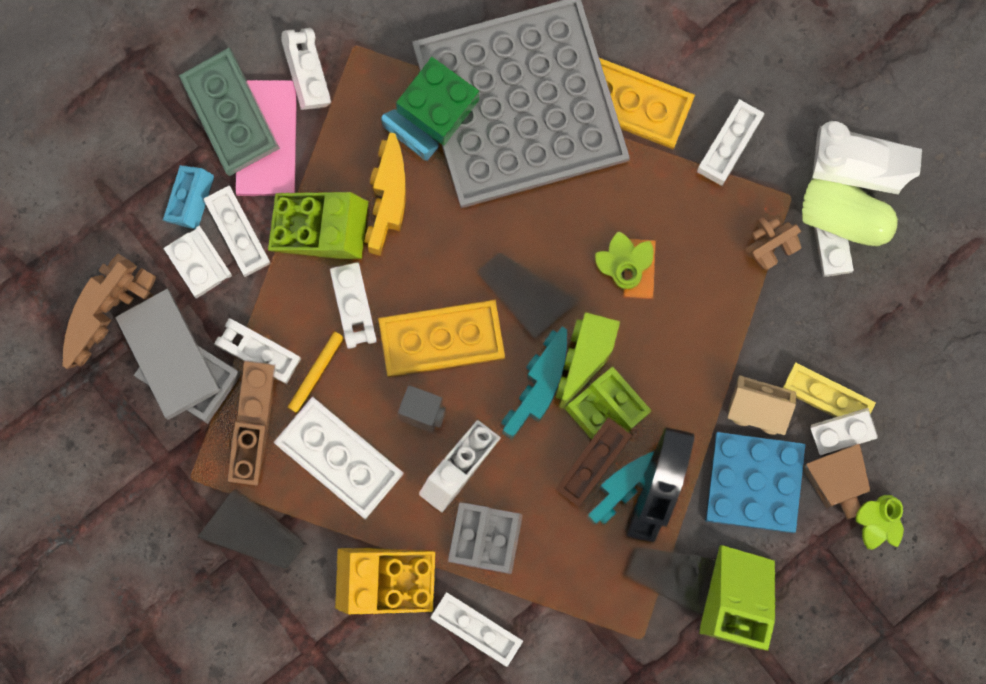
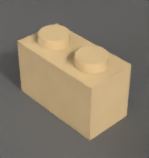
[727,375,796,435]

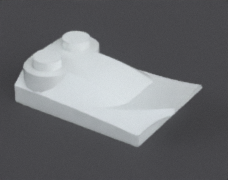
[812,121,922,195]

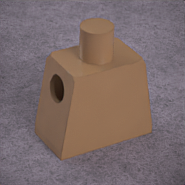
[803,444,870,520]

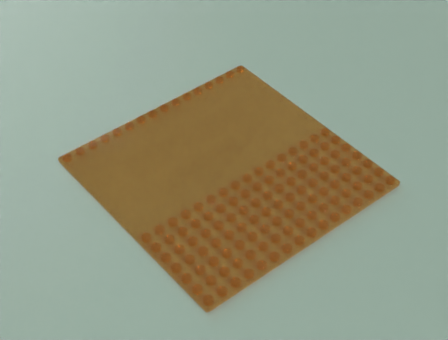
[191,46,791,639]

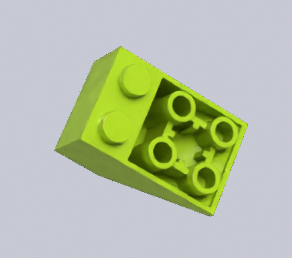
[268,192,369,259]
[556,312,620,409]
[699,545,775,650]

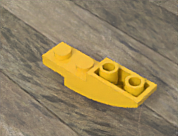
[364,132,406,256]

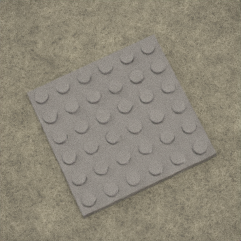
[412,0,630,208]

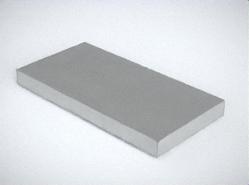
[115,289,221,420]

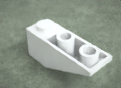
[418,420,501,512]

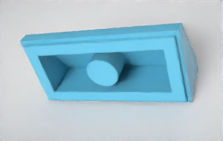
[381,110,439,161]
[163,165,214,229]

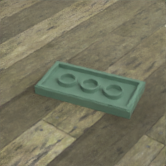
[179,48,280,176]

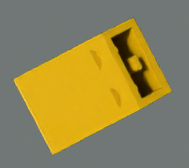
[335,548,435,614]

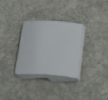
[448,502,523,574]

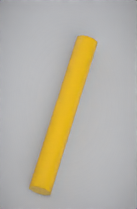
[287,331,344,413]

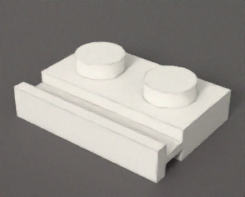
[163,225,232,299]

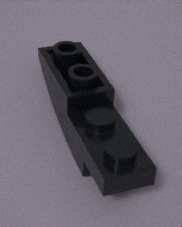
[625,427,695,543]

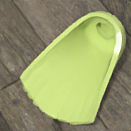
[802,178,898,246]

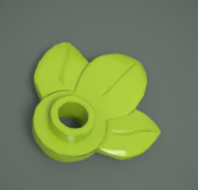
[595,232,654,289]
[856,495,904,550]

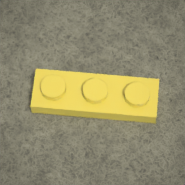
[782,363,876,417]

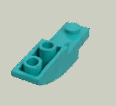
[501,326,567,440]
[586,451,654,526]

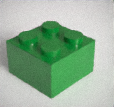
[396,57,479,146]

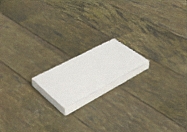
[273,397,404,520]

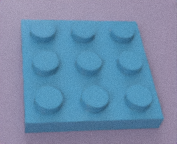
[705,432,805,533]

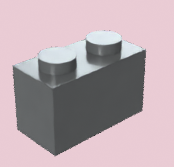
[397,385,447,433]

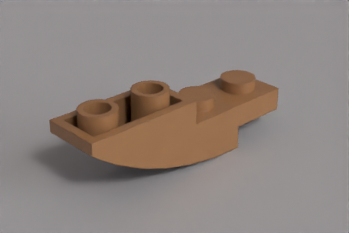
[63,259,137,369]
[227,360,276,486]

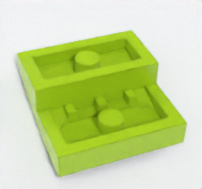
[564,366,652,439]

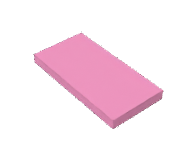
[236,80,297,196]

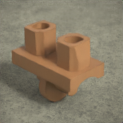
[743,217,802,270]
[99,254,156,307]

